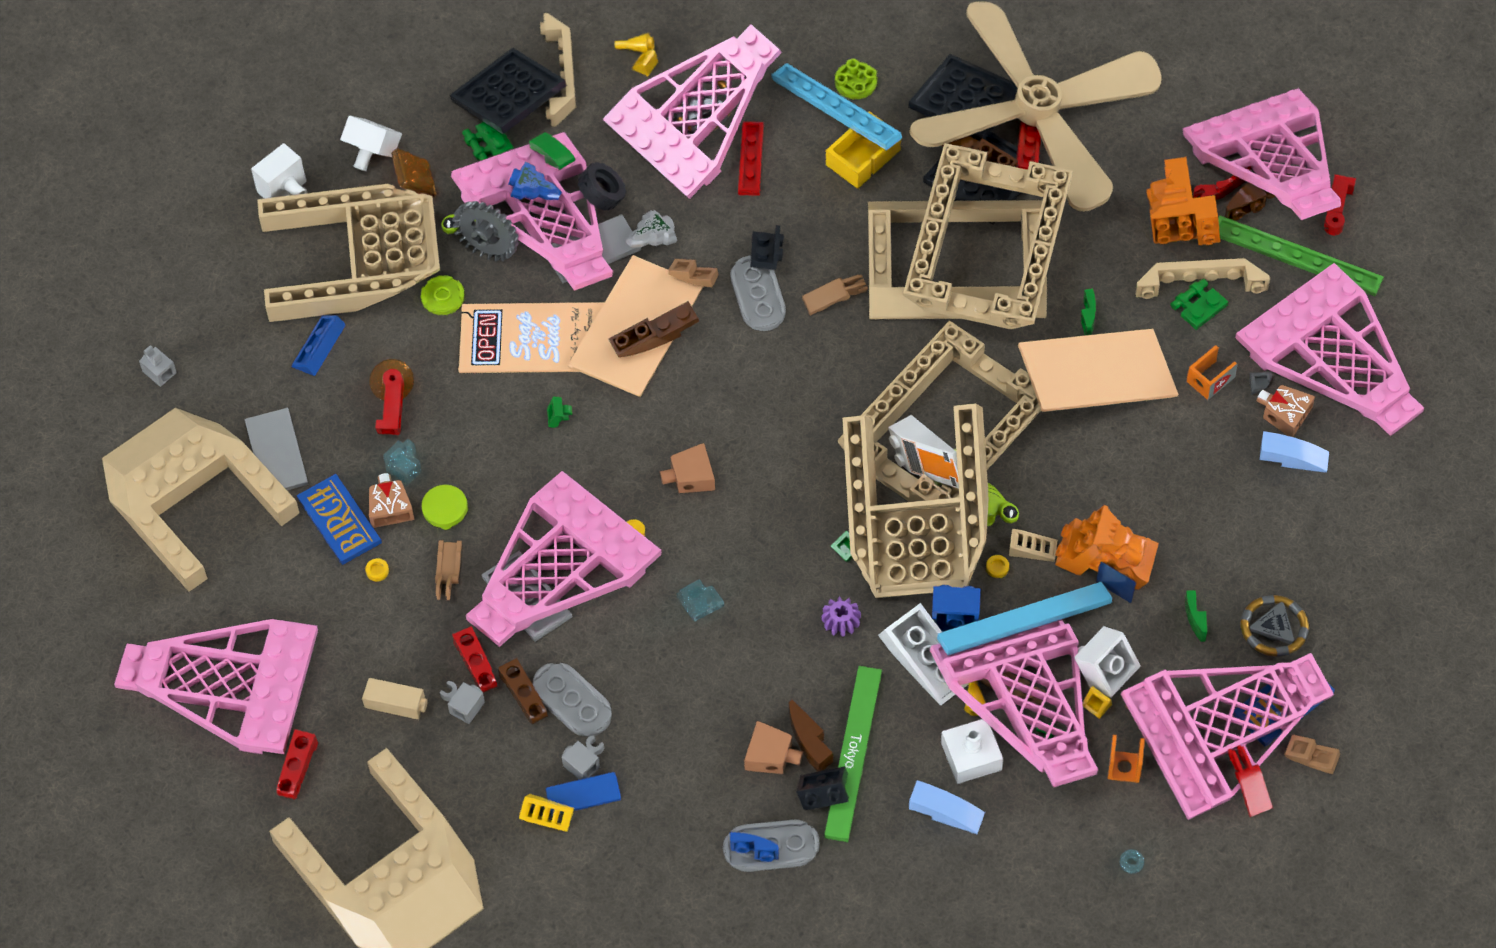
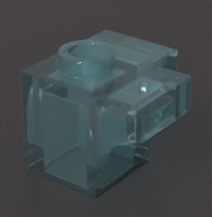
[383,439,422,486]
[677,579,724,622]

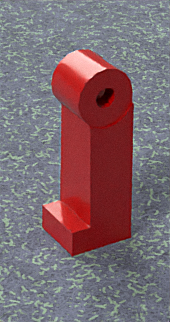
[1324,174,1356,235]
[375,369,404,435]
[452,626,497,692]
[277,729,318,799]

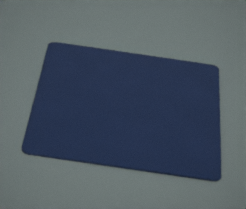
[1096,562,1136,603]

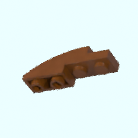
[941,135,1018,167]
[1225,171,1295,221]
[608,301,699,358]

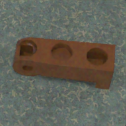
[498,658,548,725]

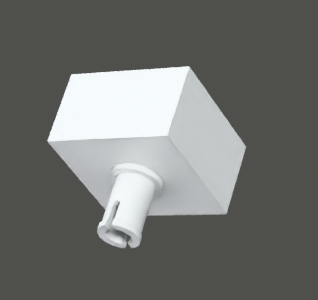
[340,116,402,171]
[251,143,307,199]
[1074,626,1140,698]
[941,719,1003,784]

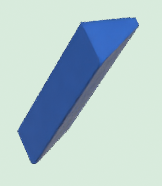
[291,315,345,376]
[546,772,621,816]

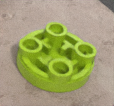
[835,59,877,99]
[422,485,468,530]

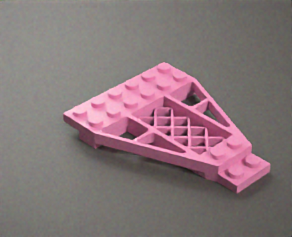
[603,25,782,199]
[1183,88,1341,220]
[451,132,613,291]
[1235,263,1424,436]
[466,471,661,647]
[114,619,318,754]
[930,619,1098,787]
[1121,653,1334,820]

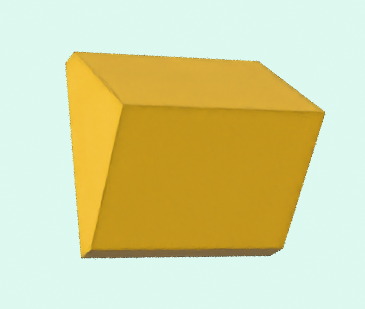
[632,50,658,76]
[1082,686,1112,719]

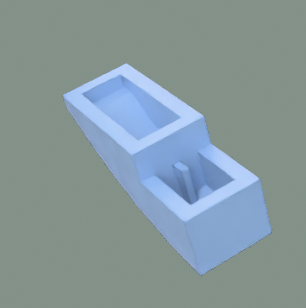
[1259,431,1329,473]
[909,780,985,834]

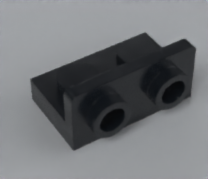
[750,225,784,270]
[796,766,849,810]

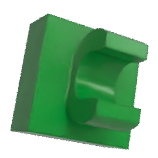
[547,396,572,428]

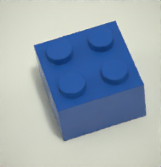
[932,585,981,632]

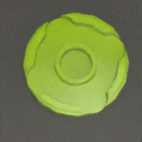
[421,276,465,315]

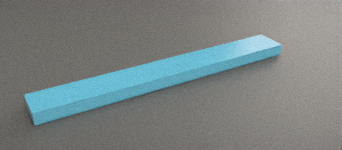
[771,63,902,150]
[937,582,1113,656]

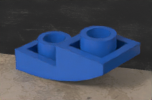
[730,832,779,862]

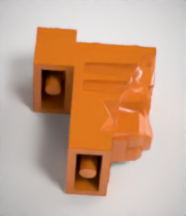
[1146,157,1220,245]
[1055,505,1159,590]

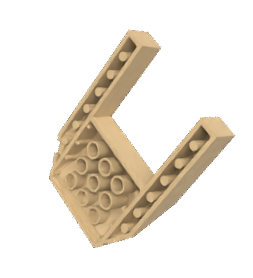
[258,184,440,322]
[843,404,989,598]
[102,408,299,592]
[270,748,483,948]

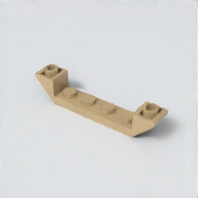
[540,13,576,127]
[1136,258,1270,299]

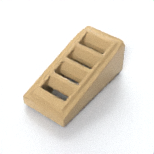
[1009,529,1058,562]

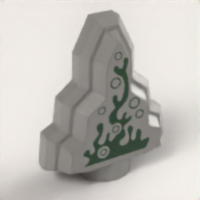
[626,210,677,248]

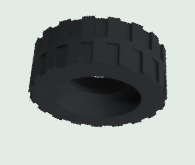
[578,162,626,211]

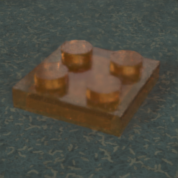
[391,148,437,198]

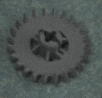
[452,201,519,262]

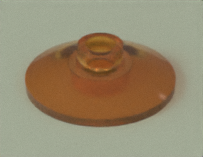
[369,359,414,401]

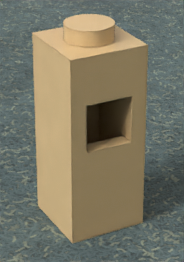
[362,678,428,720]

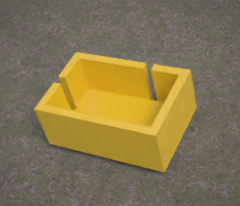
[826,111,901,189]

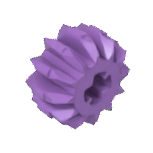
[821,596,861,637]

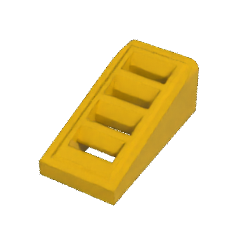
[519,794,574,831]

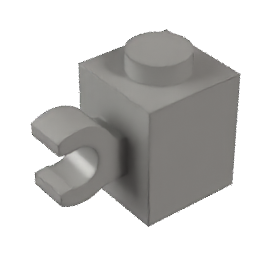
[139,345,177,387]
[440,681,485,724]
[562,735,604,780]

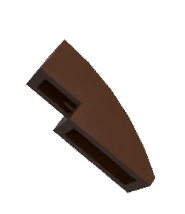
[789,700,833,772]

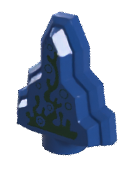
[508,162,562,200]

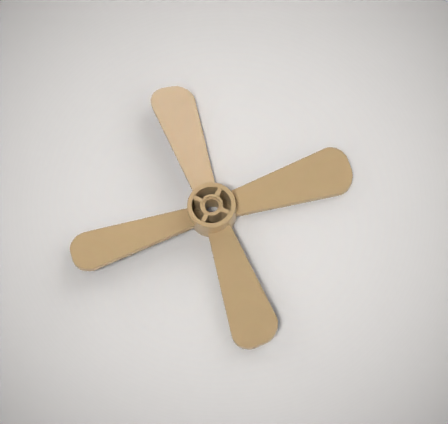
[910,2,1162,211]

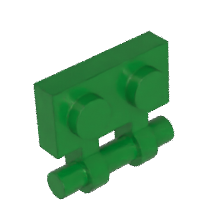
[462,122,514,161]
[1170,279,1228,330]

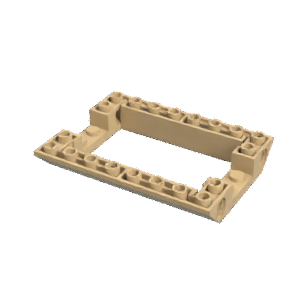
[903,143,1073,329]
[868,200,1047,319]
[838,321,1041,502]

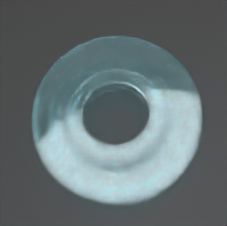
[1120,849,1144,873]

